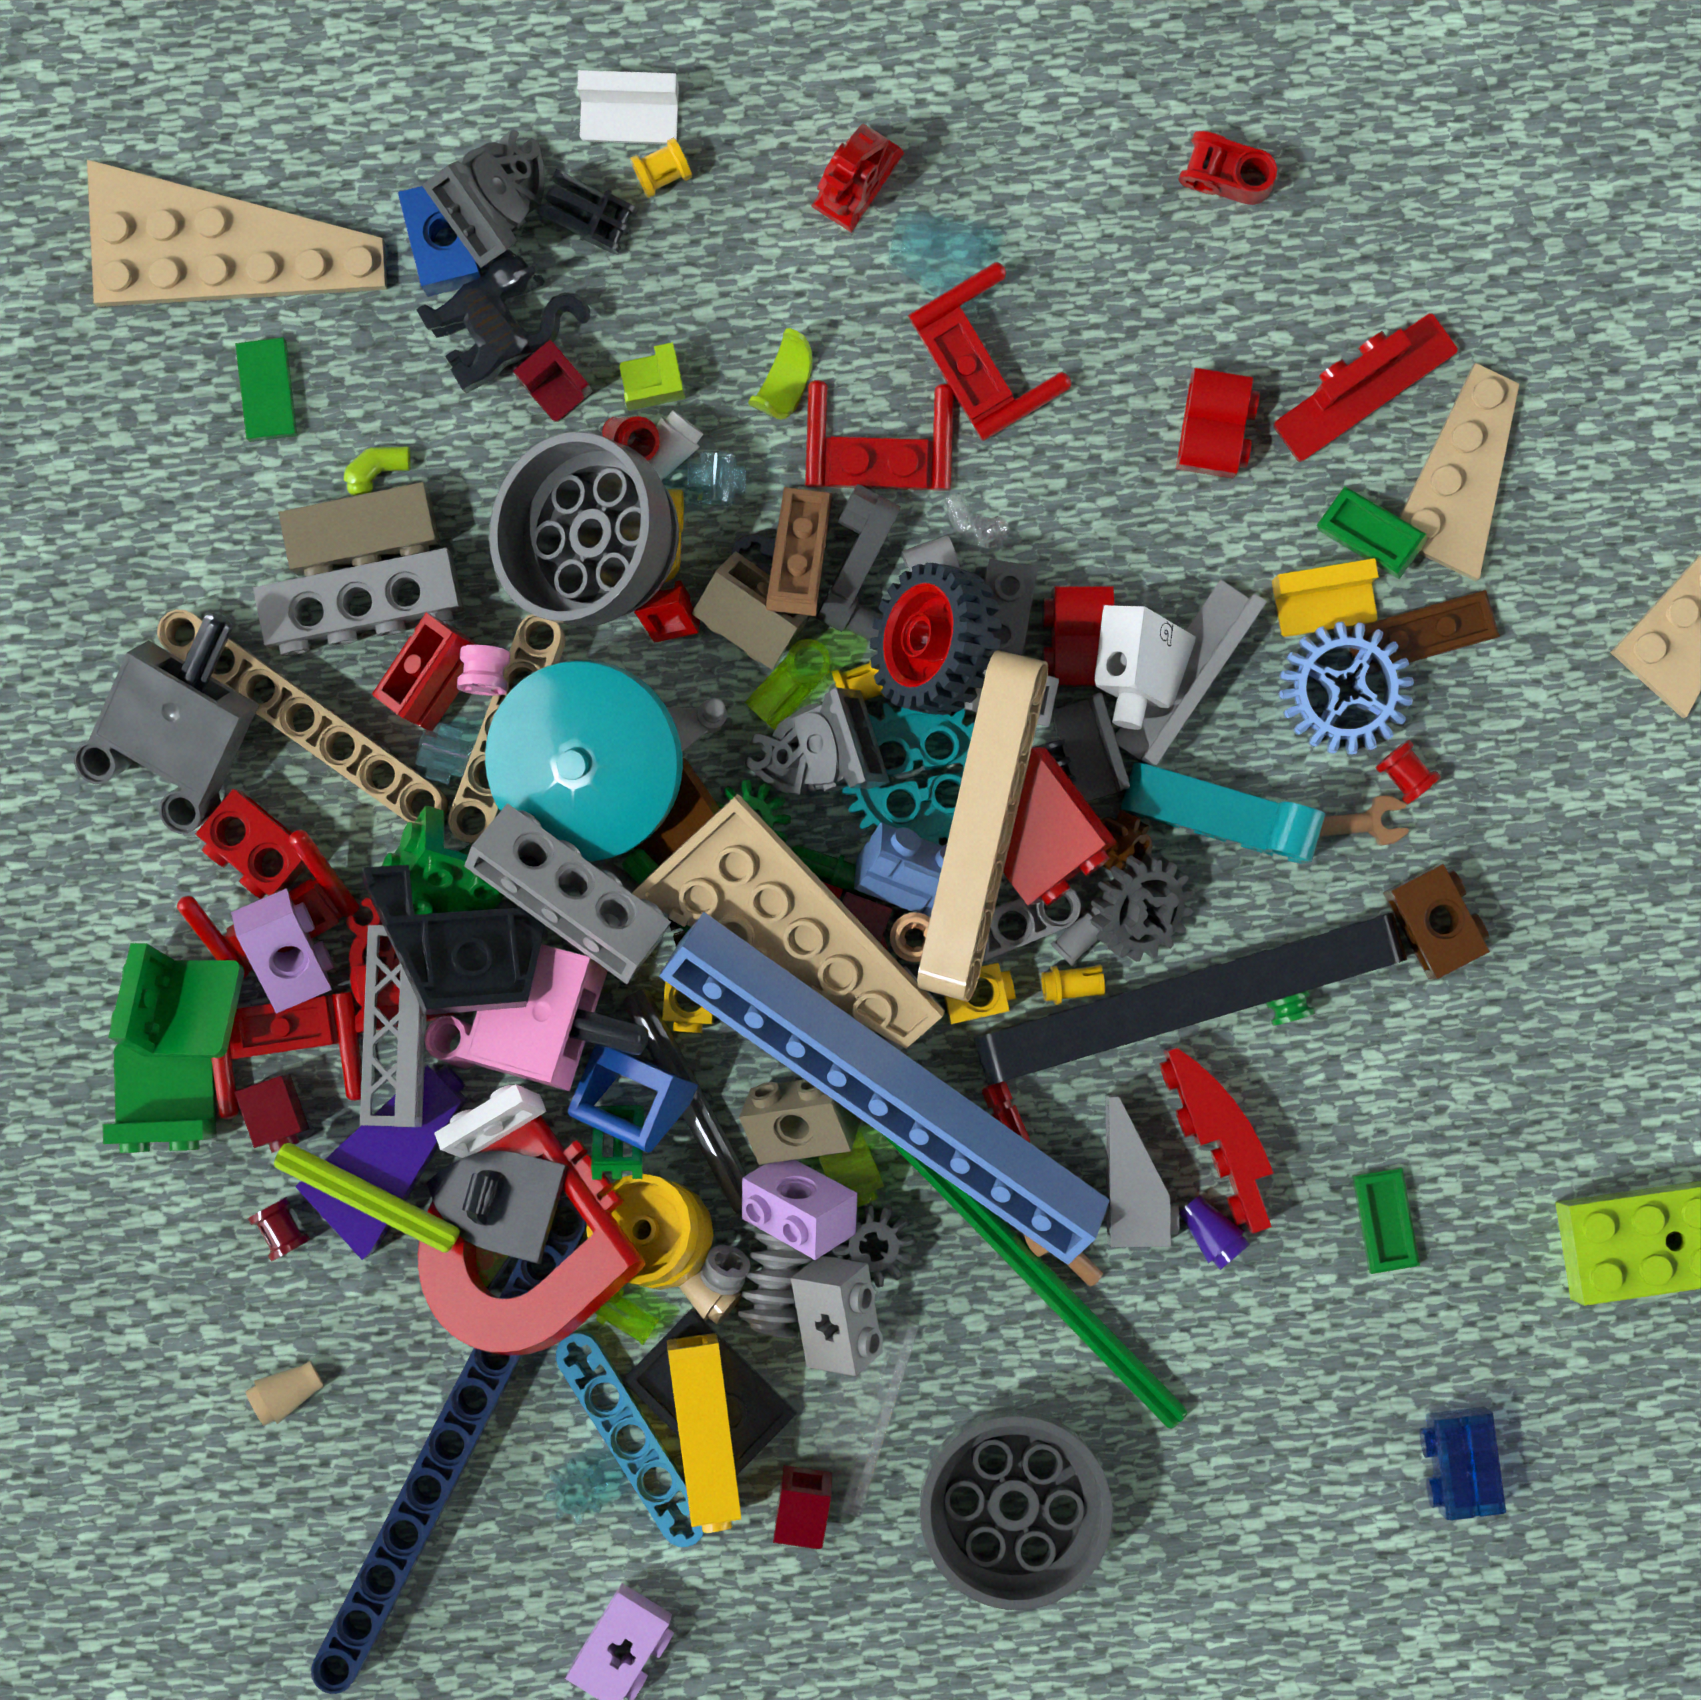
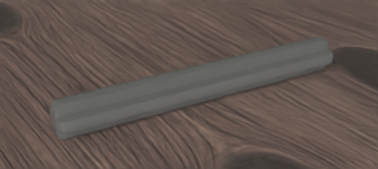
[623,988,747,1213]

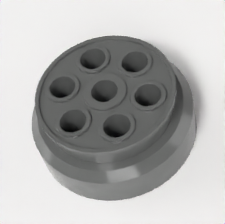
[489,432,679,627]
[920,1410,1113,1610]

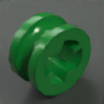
[1266,990,1315,1026]

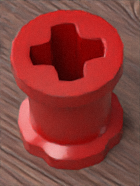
[1375,739,1441,805]

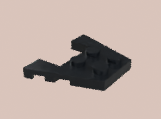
[362,857,545,1015]

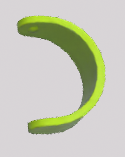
[748,328,813,420]

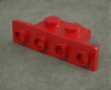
[1273,313,1458,462]

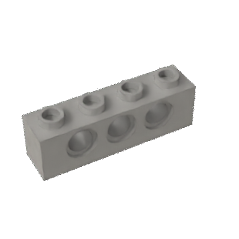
[253,548,464,656]
[464,803,671,984]

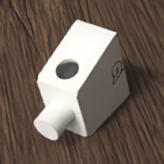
[1095,605,1196,730]

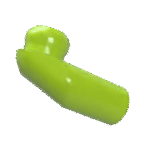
[343,446,411,496]

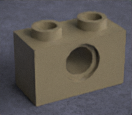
[739,1079,861,1165]

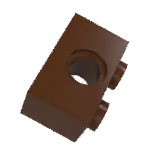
[1383,864,1490,979]

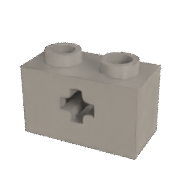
[791,1256,883,1376]

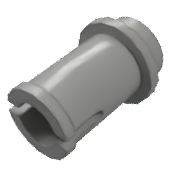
[1051,905,1100,966]

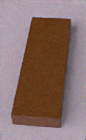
[1347,590,1500,676]

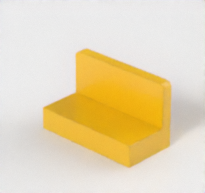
[1272,558,1379,637]

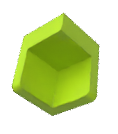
[619,342,686,411]

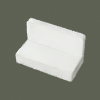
[577,70,679,144]

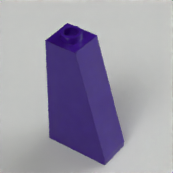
[295,1063,467,1260]

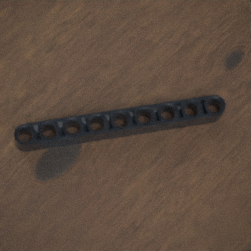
[974,912,1407,1085]

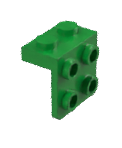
[382,805,505,914]
[108,943,245,1058]
[102,1044,217,1153]

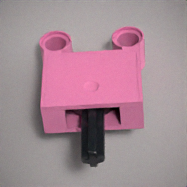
[424,944,649,1091]

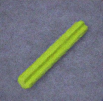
[274,1143,460,1253]

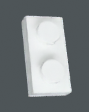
[434,1084,547,1158]

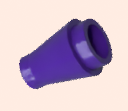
[1179,1195,1250,1270]

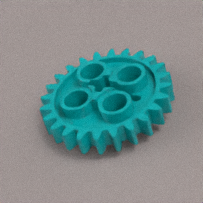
[842,703,975,845]

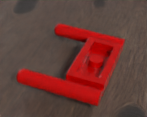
[908,262,1072,442]
[805,380,954,491]
[177,829,359,979]
[211,992,362,1120]

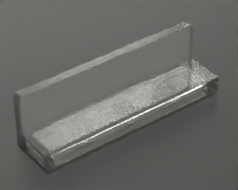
[810,1306,919,1518]

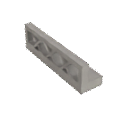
[1115,580,1267,766]
[360,925,426,1127]

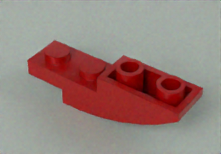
[1159,1047,1274,1234]

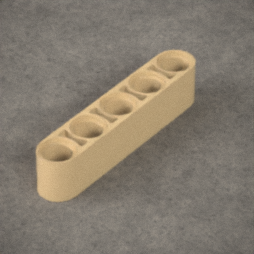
[448,614,566,844]

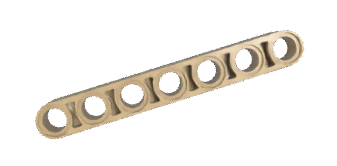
[157,609,448,823]
[917,650,1048,1002]

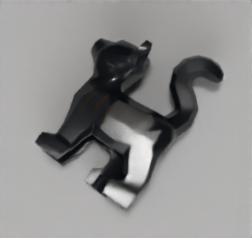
[417,249,590,394]

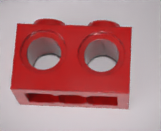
[195,789,307,899]

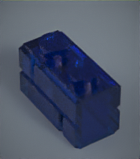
[1419,1407,1506,1521]

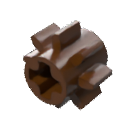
[1101,810,1152,871]

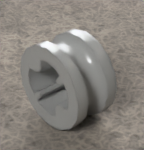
[701,1245,750,1295]

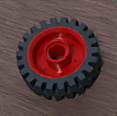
[870,563,1001,715]

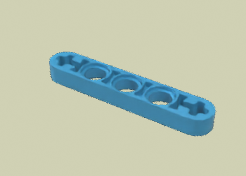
[556,1331,704,1547]

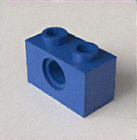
[398,186,489,297]

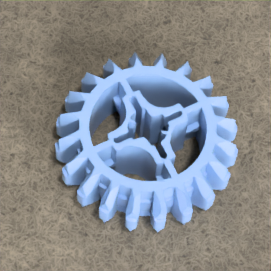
[1279,622,1414,755]

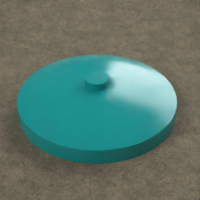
[485,660,683,861]

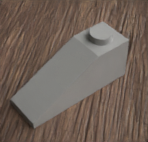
[1105,1095,1179,1247]

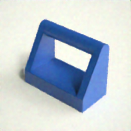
[568,1044,698,1153]

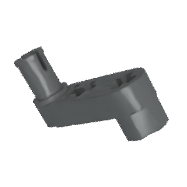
[816,483,901,641]

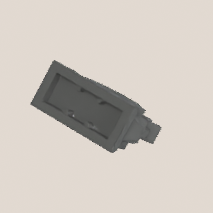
[422,129,545,268]
[745,687,890,795]

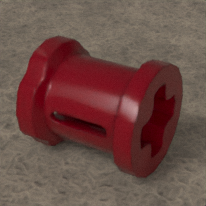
[247,1197,310,1262]

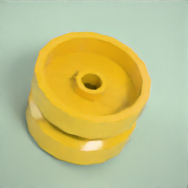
[586,1174,714,1290]

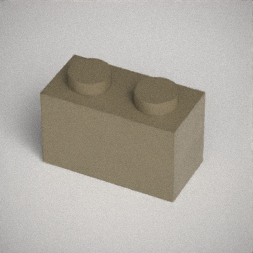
[692,551,811,669]

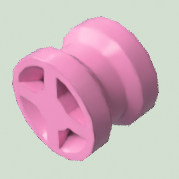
[457,645,510,696]

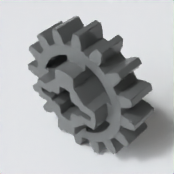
[1090,853,1194,962]

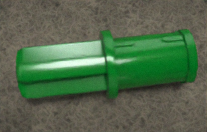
[791,845,877,902]

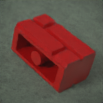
[372,612,478,732]

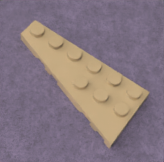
[87,160,388,307]
[631,794,944,1049]

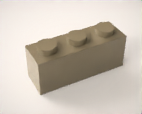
[278,482,441,577]

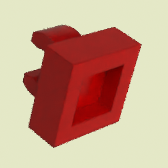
[634,580,700,643]

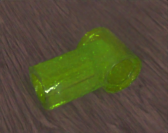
[745,639,834,730]

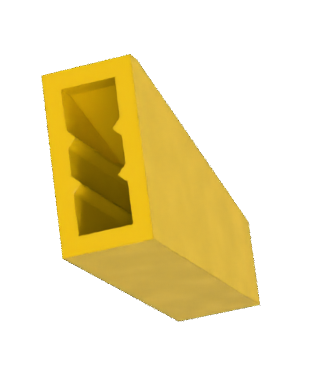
[667,1333,742,1533]

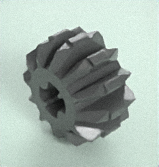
[832,1202,916,1288]

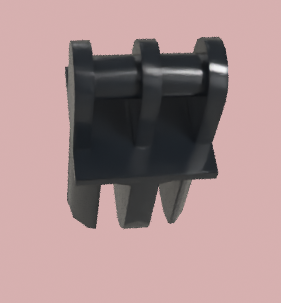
[537,169,638,255]

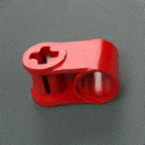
[1178,131,1277,205]

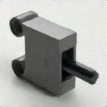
[74,612,259,834]

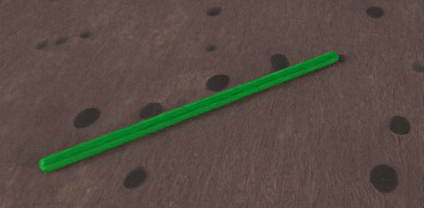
[622,848,1188,1429]

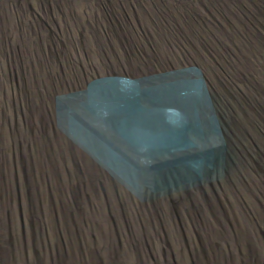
[888,211,994,325]

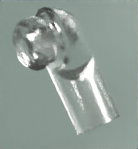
[941,492,1010,549]

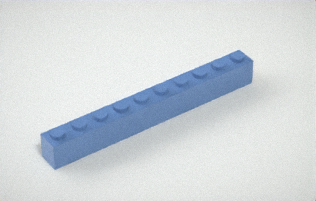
[659,912,1110,1265]

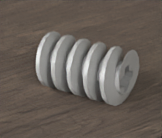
[738,1232,814,1339]

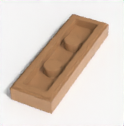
[766,487,832,616]

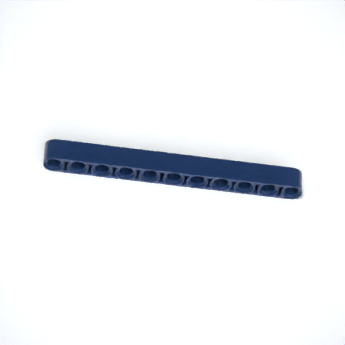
[311,1196,587,1694]

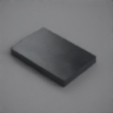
[622,1308,797,1476]

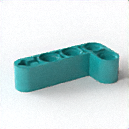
[1120,762,1326,864]

